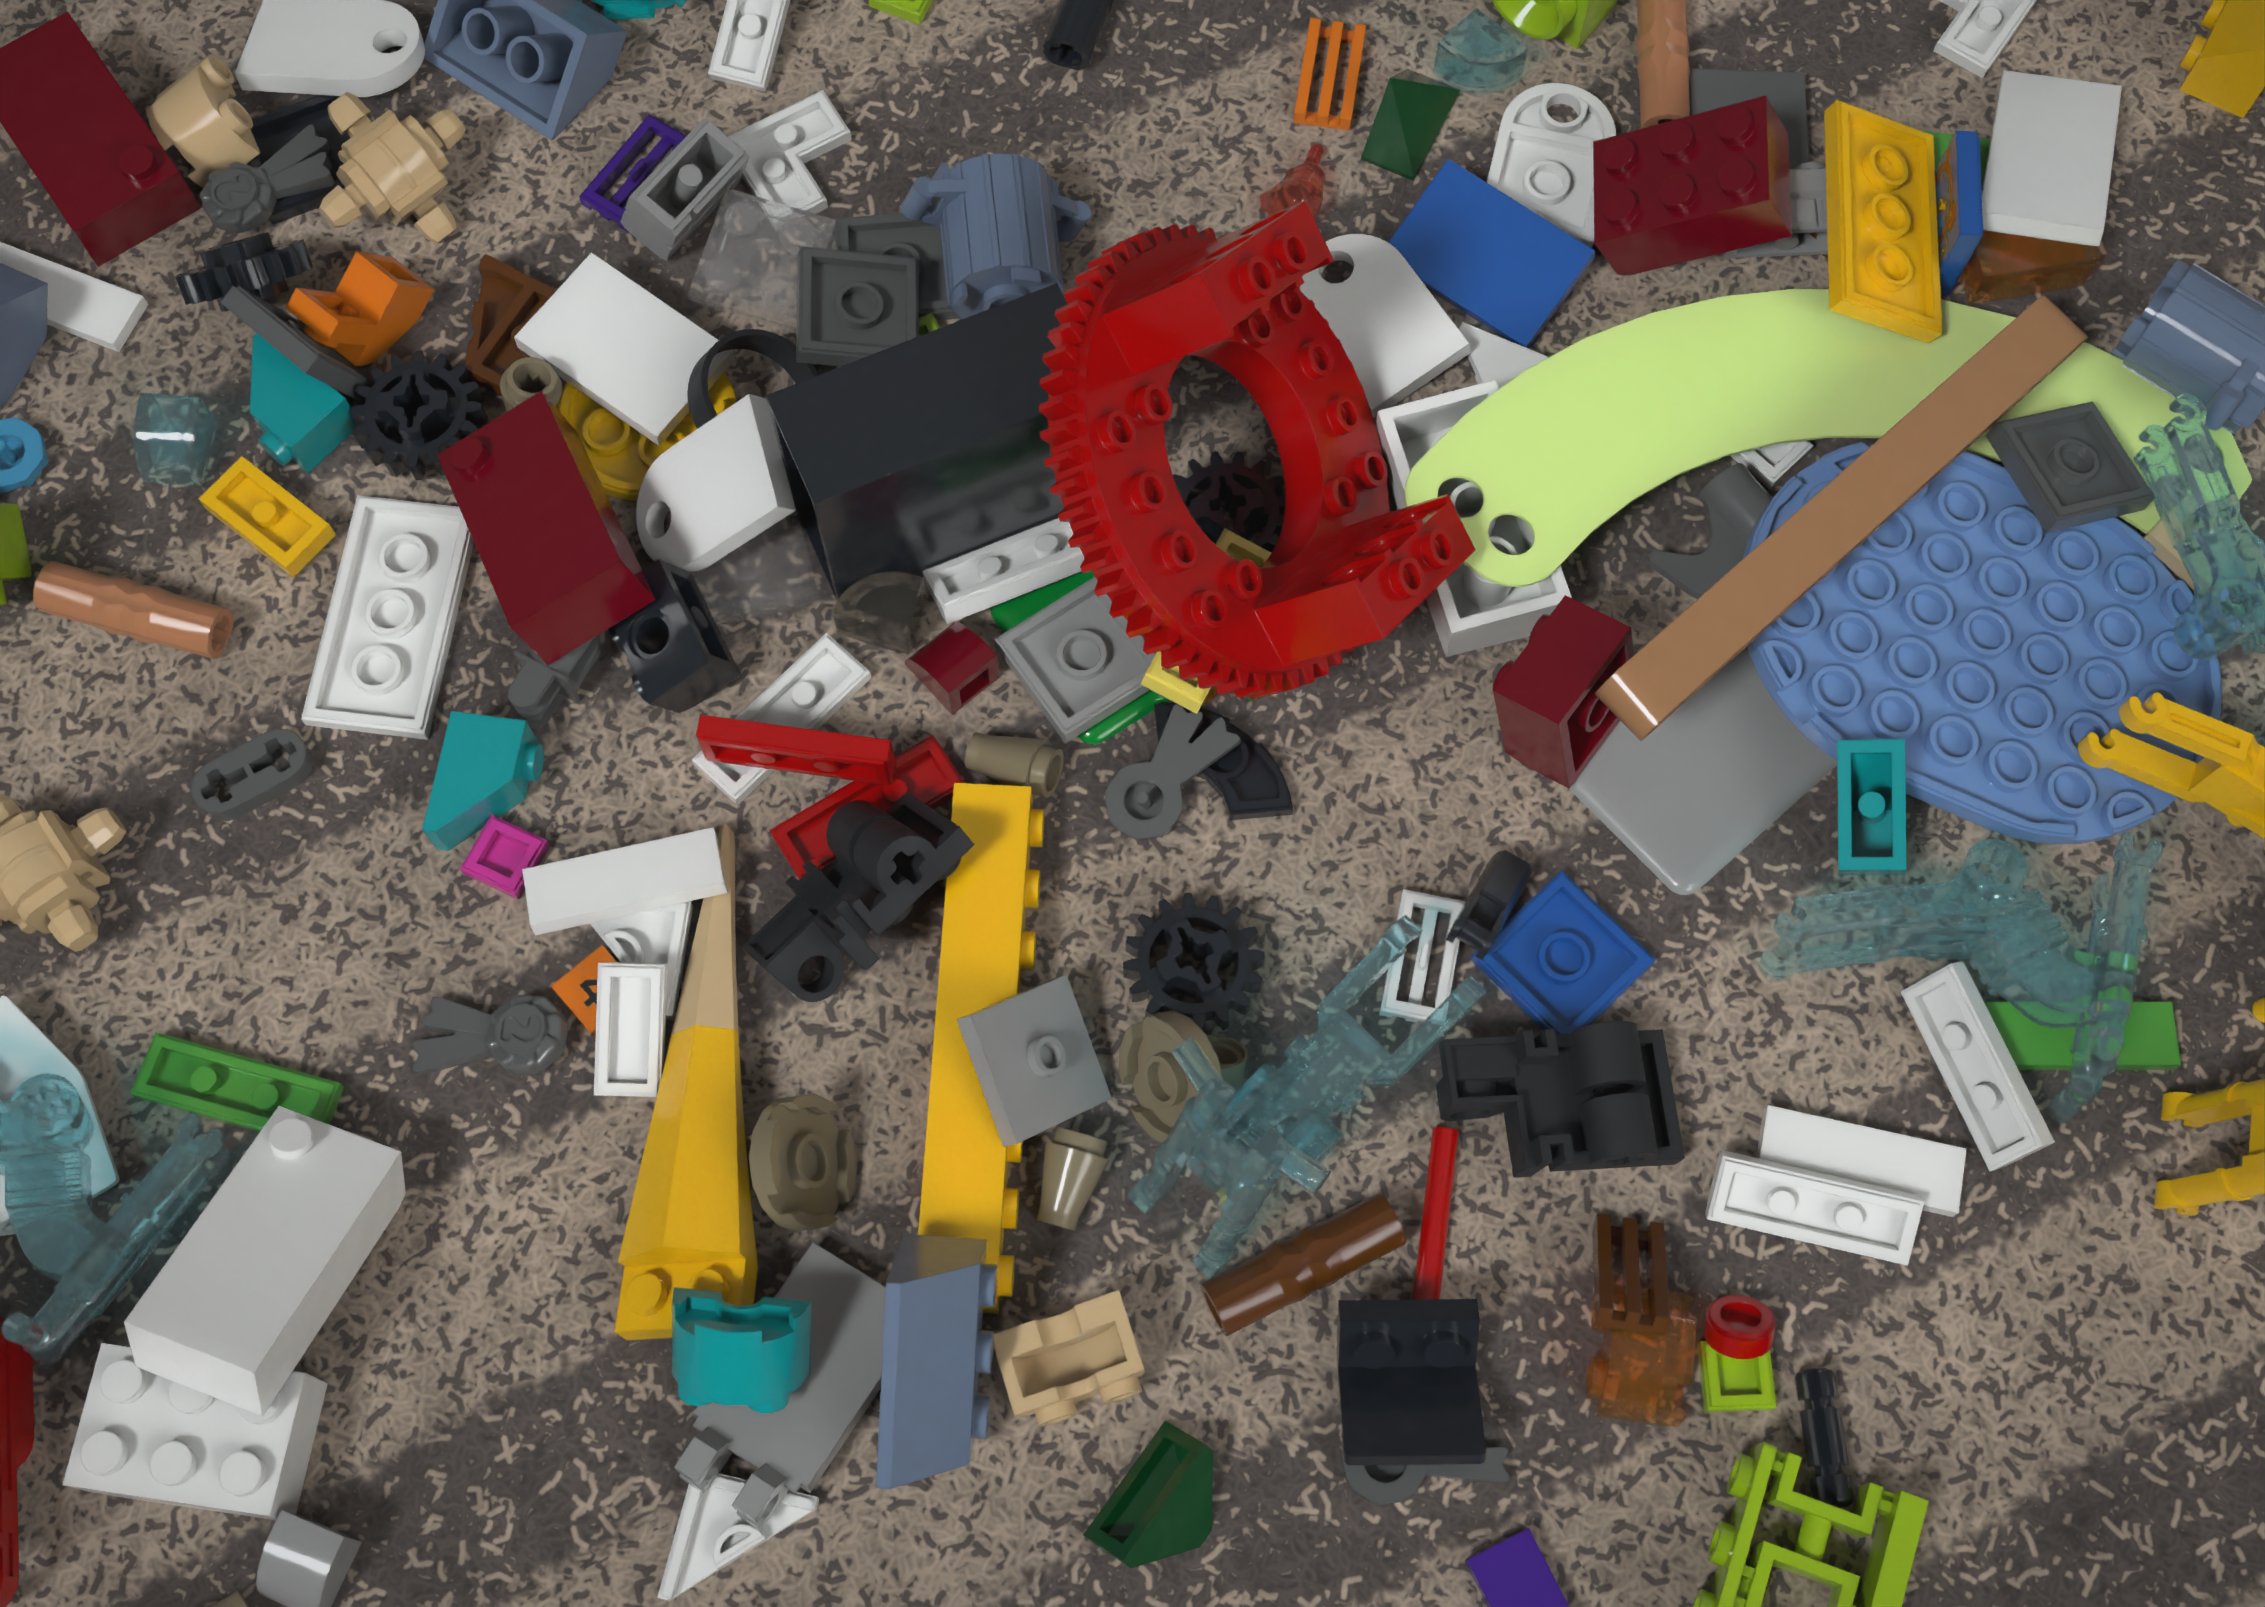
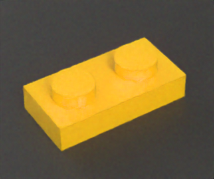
[198,456,336,578]

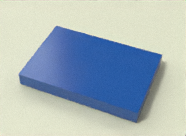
[1388,159,1595,349]

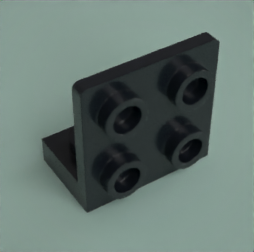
[1336,1299,1486,1465]

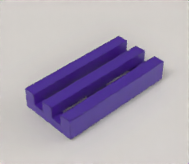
[579,114,686,232]

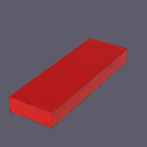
[696,714,896,785]
[769,735,965,880]

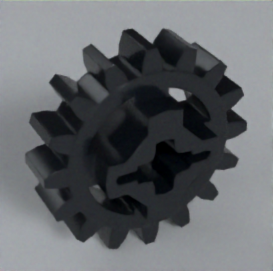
[175,232,313,312]
[349,350,488,480]
[1173,451,1285,553]
[1123,893,1265,1032]

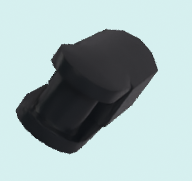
[1446,850,1532,960]

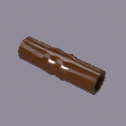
[1200,1193,1406,1337]

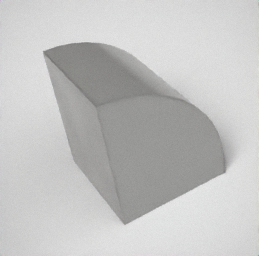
[256,1510,362,1607]

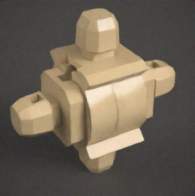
[319,92,466,243]
[0,794,126,952]

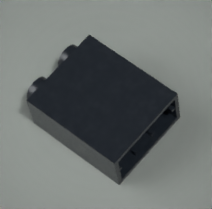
[766,283,1068,612]

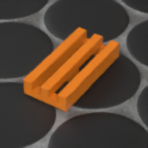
[1293,17,1366,130]

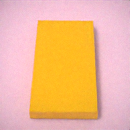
[1824,100,1943,344]

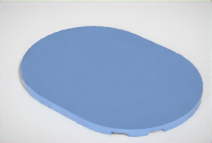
[1742,442,2222,844]

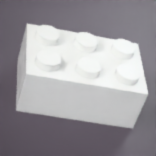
[62,1343,328,1520]

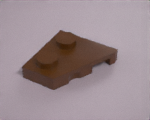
[465,254,557,396]

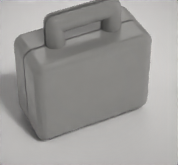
[1569,647,1837,895]

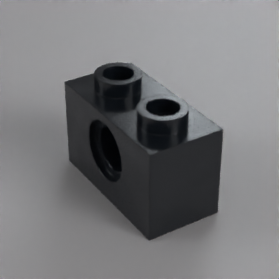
[608,559,741,713]

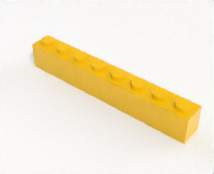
[918,783,1044,1314]

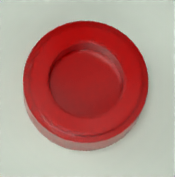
[1704,1295,1776,1359]

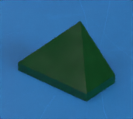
[1361,69,1460,181]
[1083,1421,1213,1568]

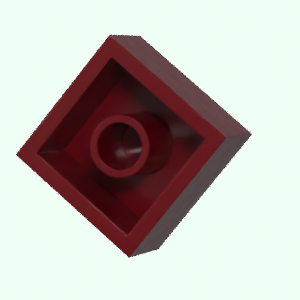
[1492,595,1634,789]

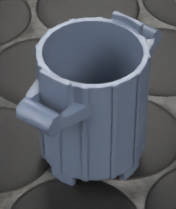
[900,153,1092,319]
[2111,259,2265,434]

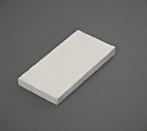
[1982,70,2122,246]
[301,495,474,740]

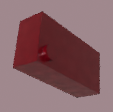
[0,11,201,267]
[437,391,656,665]

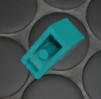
[250,333,357,473]
[422,711,544,851]
[1837,739,1907,875]

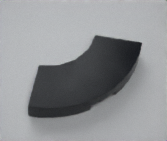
[1154,703,1293,821]

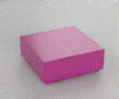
[460,815,550,900]

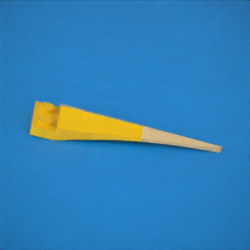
[614,822,758,1340]

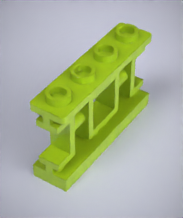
[1692,1441,1929,1607]

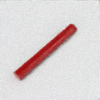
[1412,1127,1459,1300]

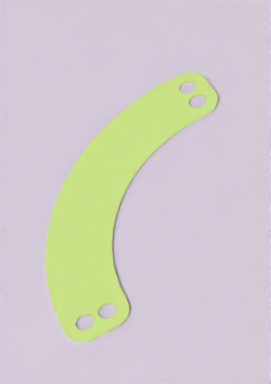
[1404,289,2252,587]

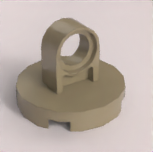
[1119,1010,1248,1146]
[745,1093,857,1232]

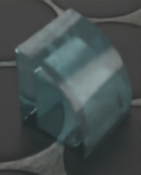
[1433,8,1528,94]
[134,393,218,487]

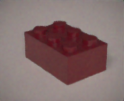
[1593,95,1792,275]

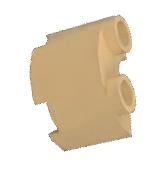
[147,54,260,188]
[993,1290,1145,1427]

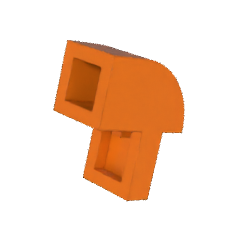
[286,251,435,366]

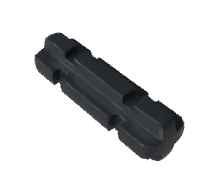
[1795,1368,1854,1507]

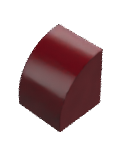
[905,622,1000,715]

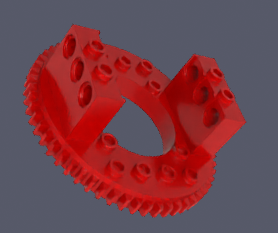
[1039,201,1476,698]

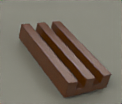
[1593,1213,1670,1336]

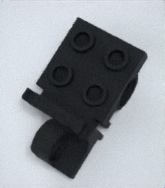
[742,792,975,1002]
[1436,1021,1685,1178]

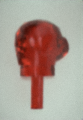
[1260,144,1325,218]

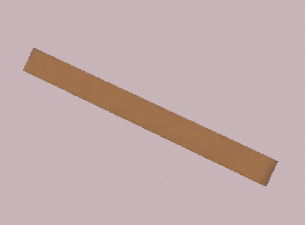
[1595,294,2088,741]

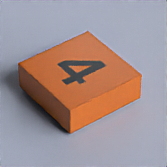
[551,945,617,1038]

